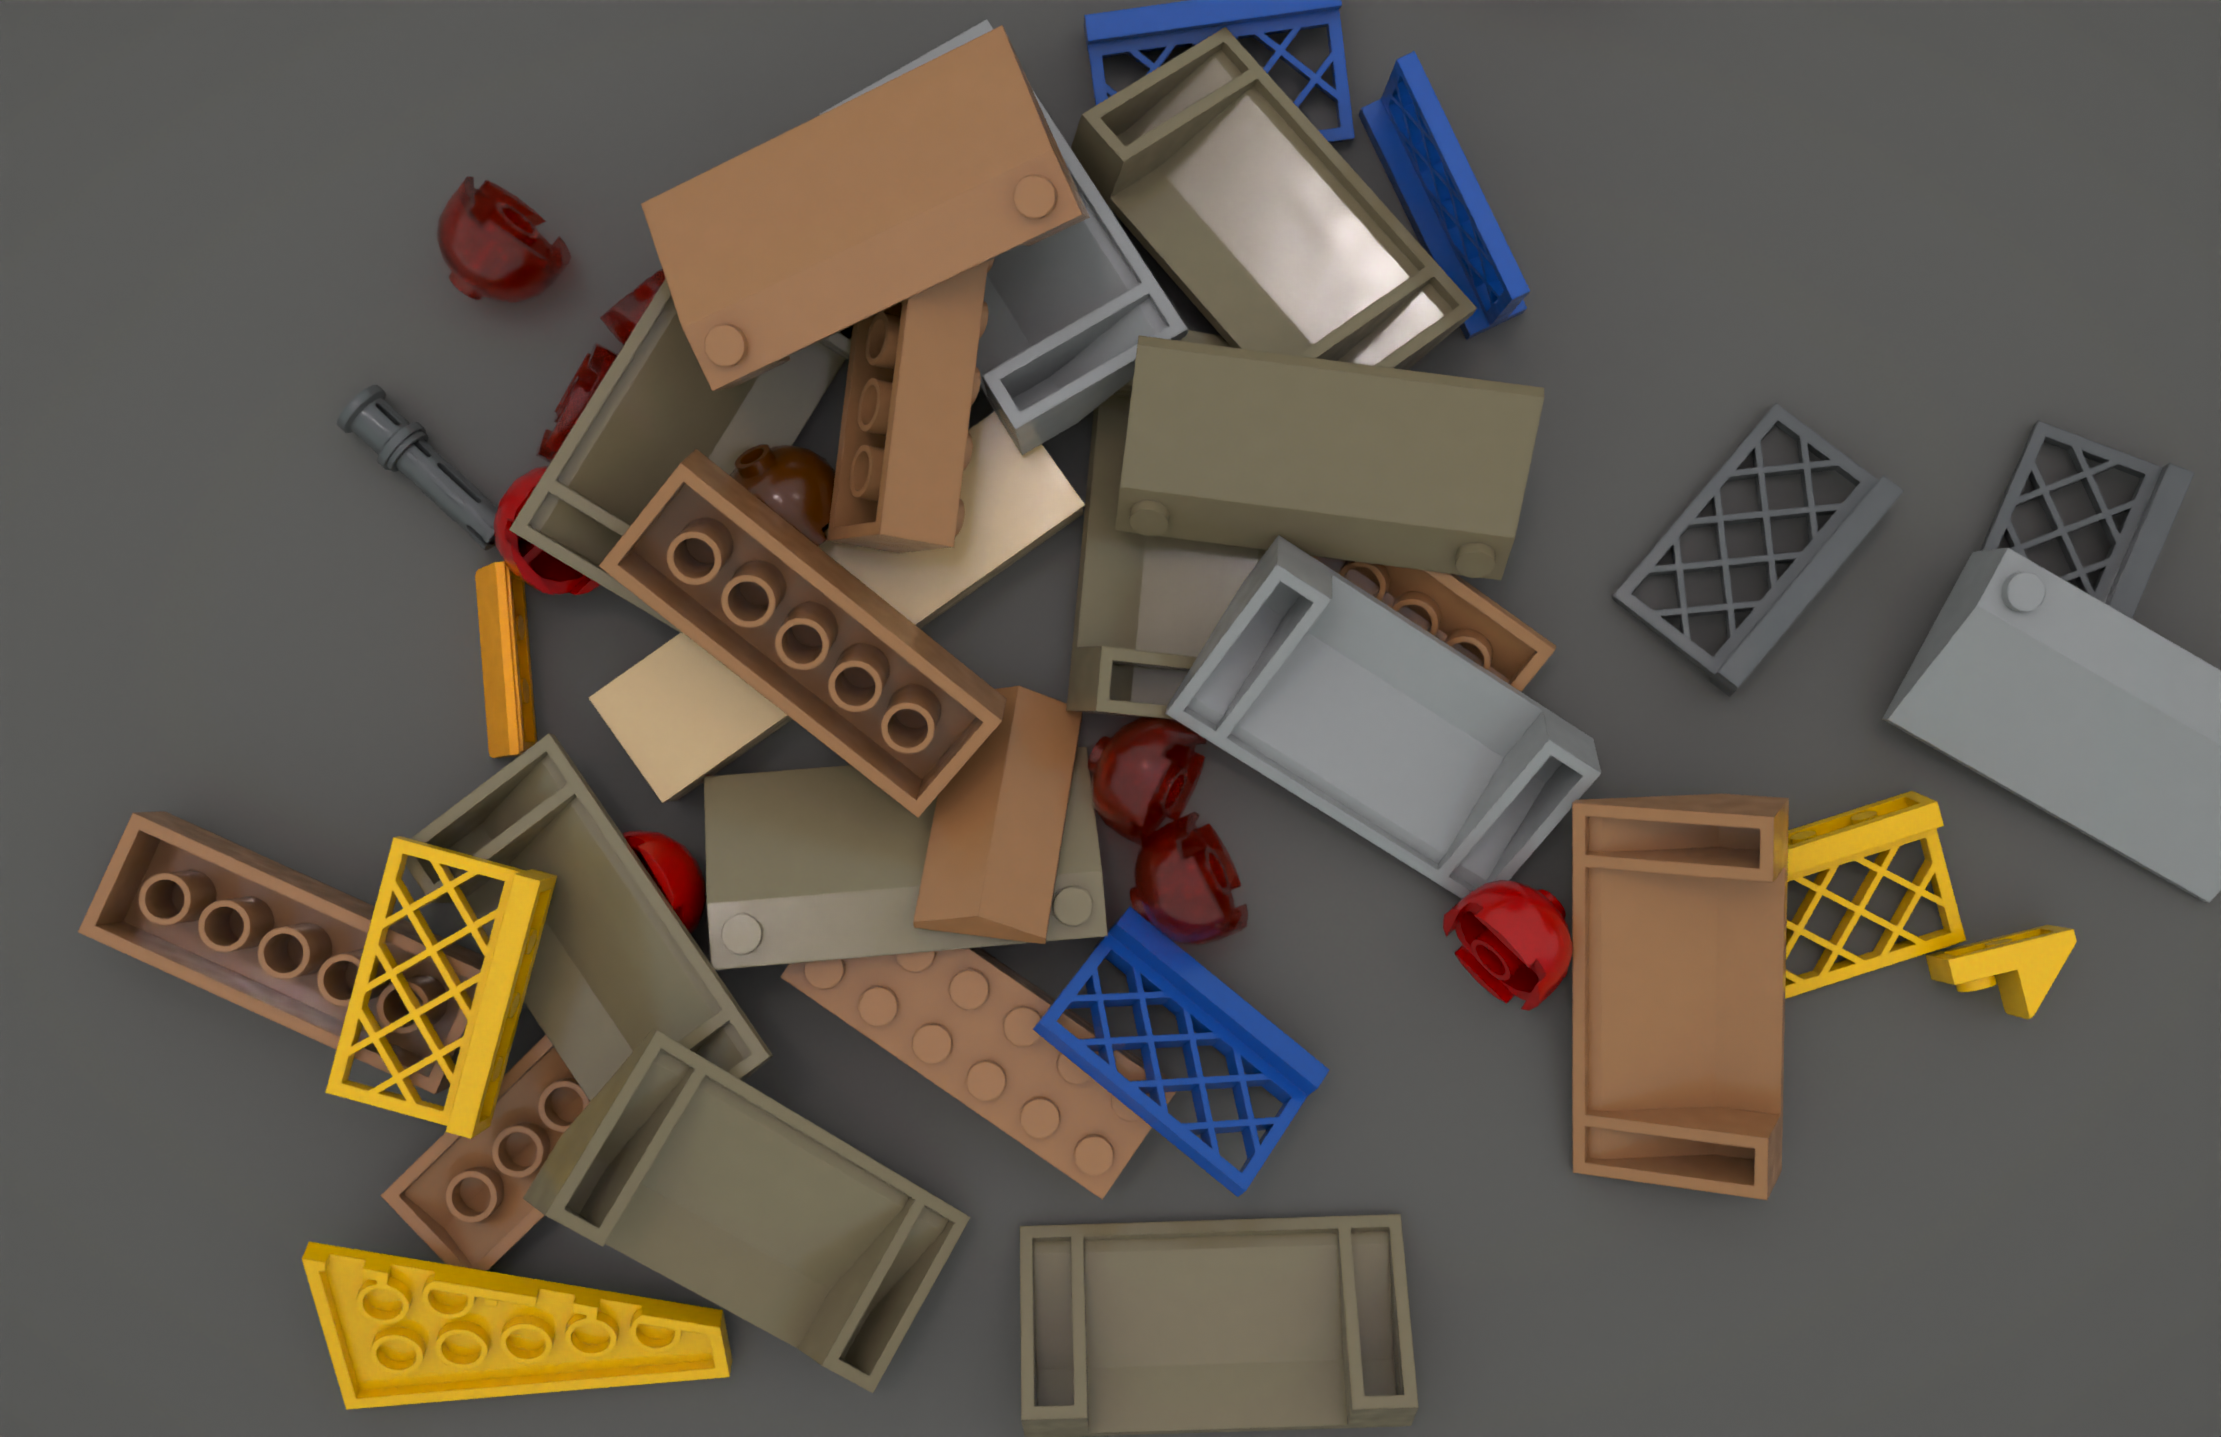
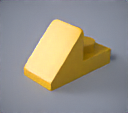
[1925,925,2077,1019]

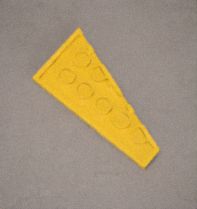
[302,1241,732,1410]

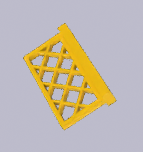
[1785,791,1966,999]
[325,836,557,1139]

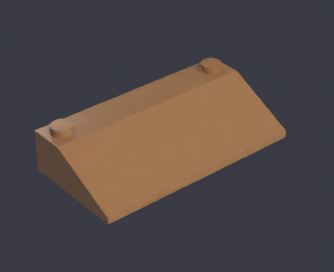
[641,25,1090,391]
[1572,794,1789,1200]

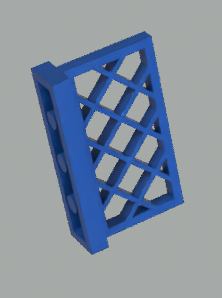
[1084,0,1355,143]
[1358,51,1530,340]
[1033,906,1329,1197]

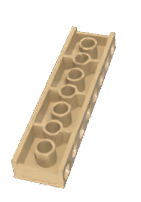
[588,411,1085,803]

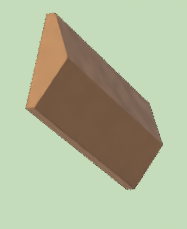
[1312,556,1556,692]
[913,686,1083,944]
[380,1035,590,1271]

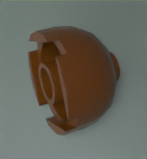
[730,444,835,546]

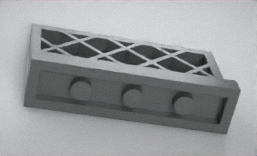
[1612,403,1904,697]
[1980,420,2195,619]

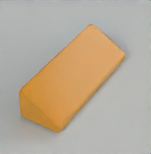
[475,561,537,758]

